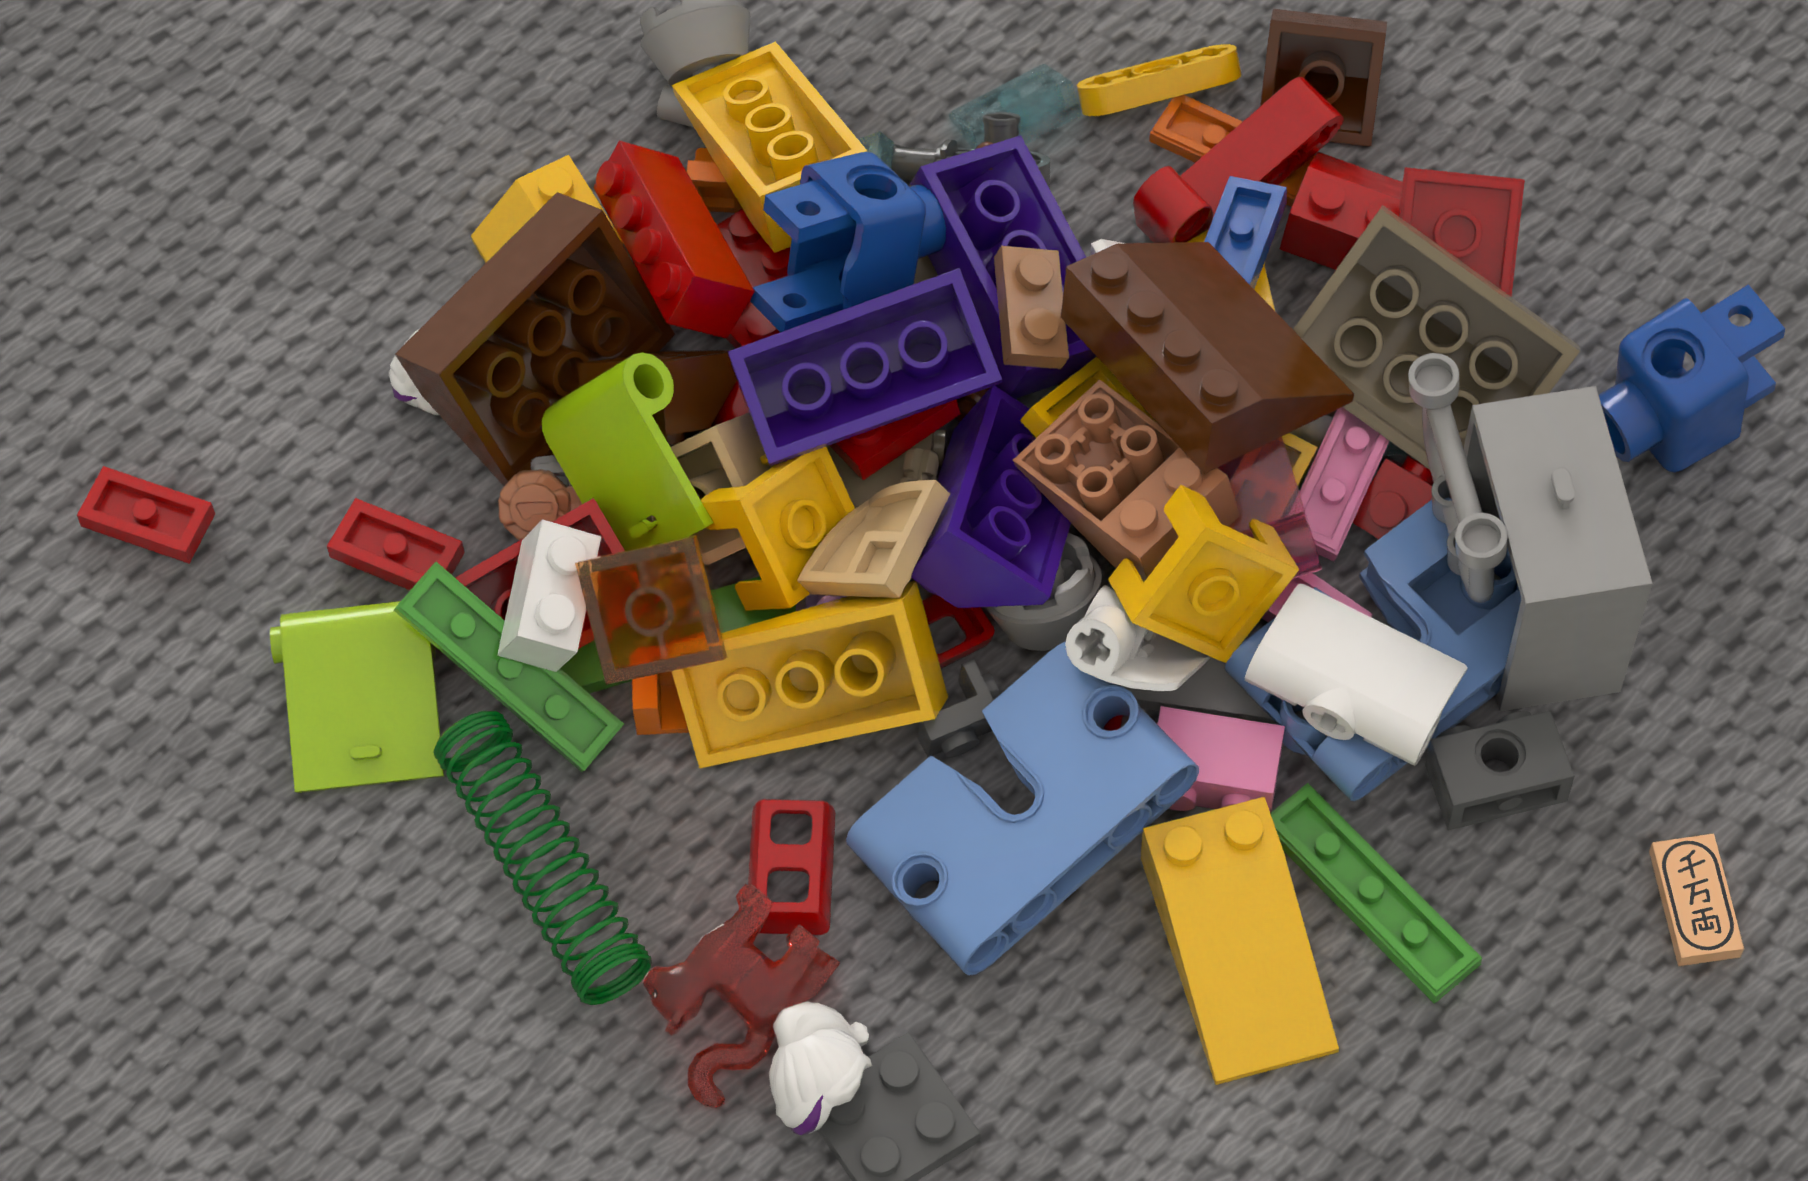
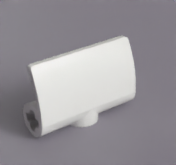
[1245,583,1468,766]
[1065,585,1212,691]

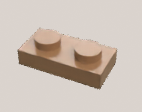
[994,246,1069,369]

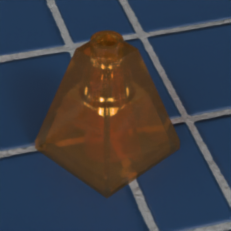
[575,535,727,685]

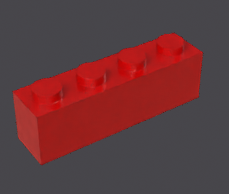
[593,140,755,339]

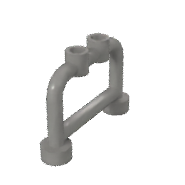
[1408,353,1507,603]

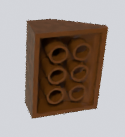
[395,192,675,486]
[1061,242,1354,474]

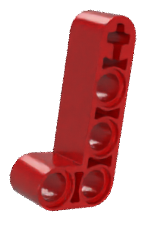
[1133,77,1344,243]

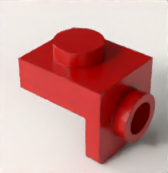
[1353,456,1434,539]

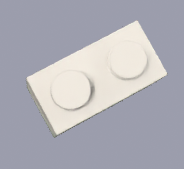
[497,519,601,672]

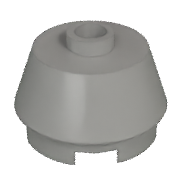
[640,0,750,86]
[985,533,1102,651]

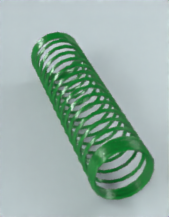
[433,711,652,1005]

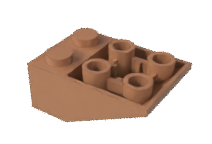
[1013,379,1240,582]

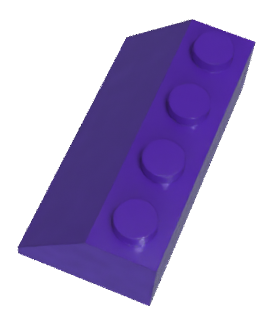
[909,135,1097,399]
[728,268,1002,467]
[911,385,1071,608]

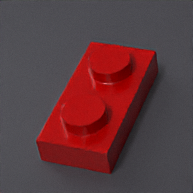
[77,466,215,564]
[327,498,465,590]

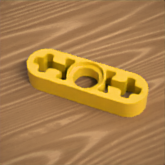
[1077,44,1242,116]

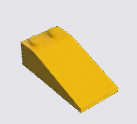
[672,41,868,253]
[666,581,948,768]
[1141,797,1339,1085]

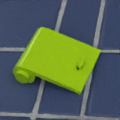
[542,352,714,566]
[270,601,444,793]

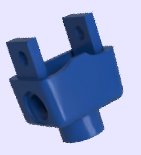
[750,152,946,332]
[1599,284,1785,473]

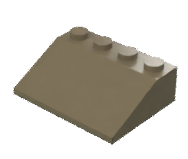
[1293,205,1580,469]

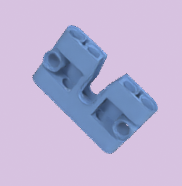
[1225,497,1521,801]
[846,641,1199,975]

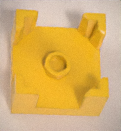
[700,447,855,611]
[1108,485,1299,663]

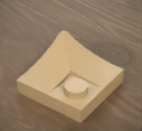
[797,480,950,598]

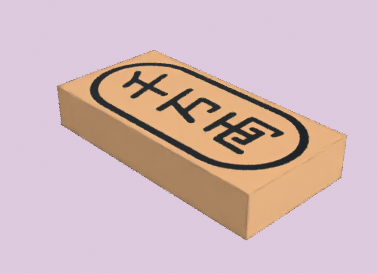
[1649,834,1744,967]

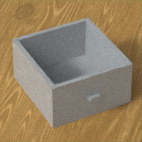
[1464,386,1653,711]

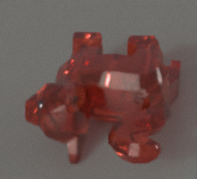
[643,884,840,1108]

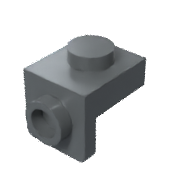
[917,659,1001,758]

